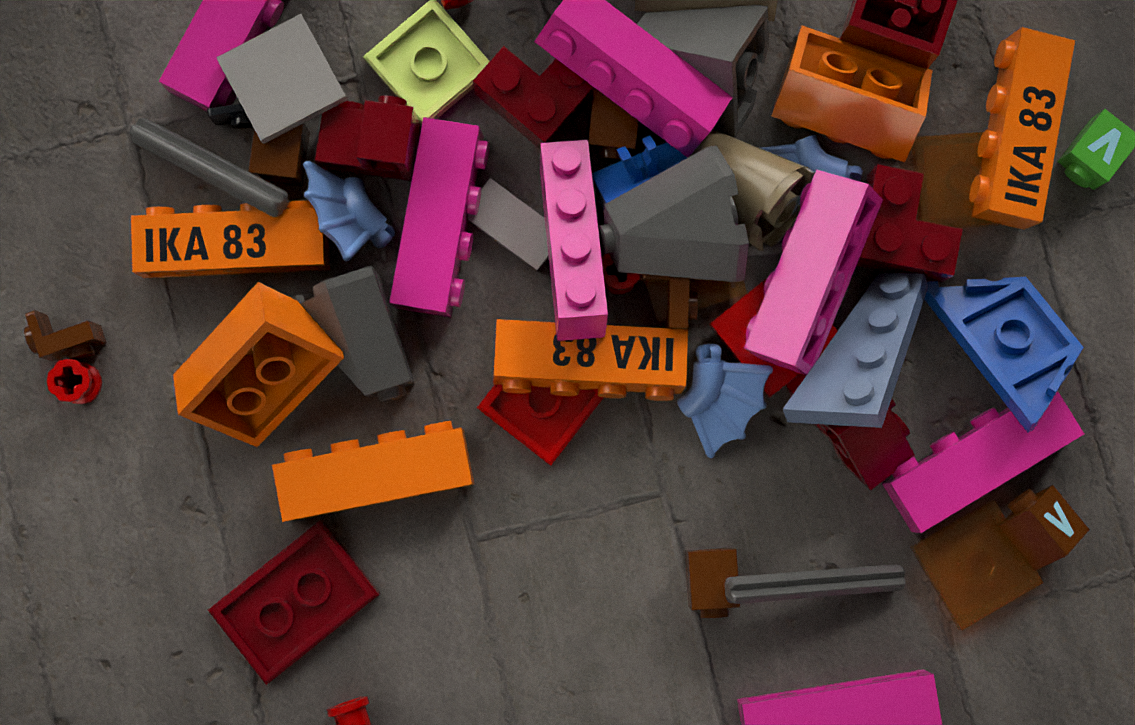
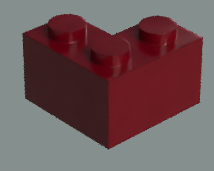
[839,0,958,70]
[473,46,594,149]
[315,96,421,182]
[856,164,963,283]
[786,374,915,491]

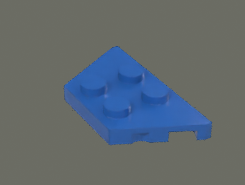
[924,277,1084,433]

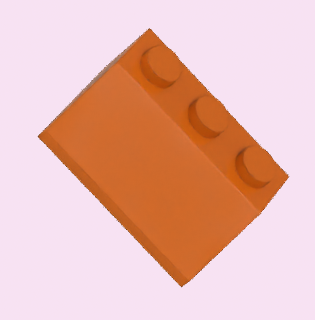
[771,25,933,163]
[173,282,344,447]

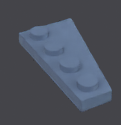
[783,273,928,428]

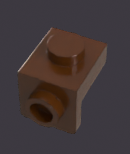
[640,274,698,329]
[24,310,107,362]

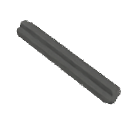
[129,118,289,217]
[725,565,906,604]

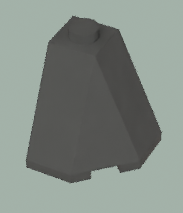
[637,5,769,137]
[598,145,749,282]
[292,266,415,403]

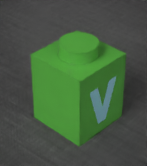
[1057,109,1135,190]

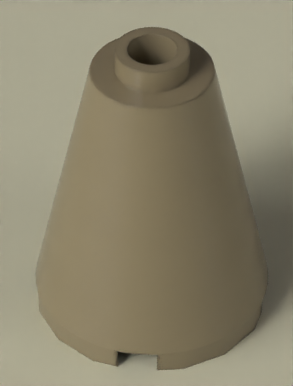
[689,129,815,251]

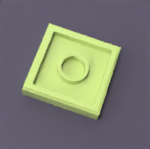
[363,0,490,126]

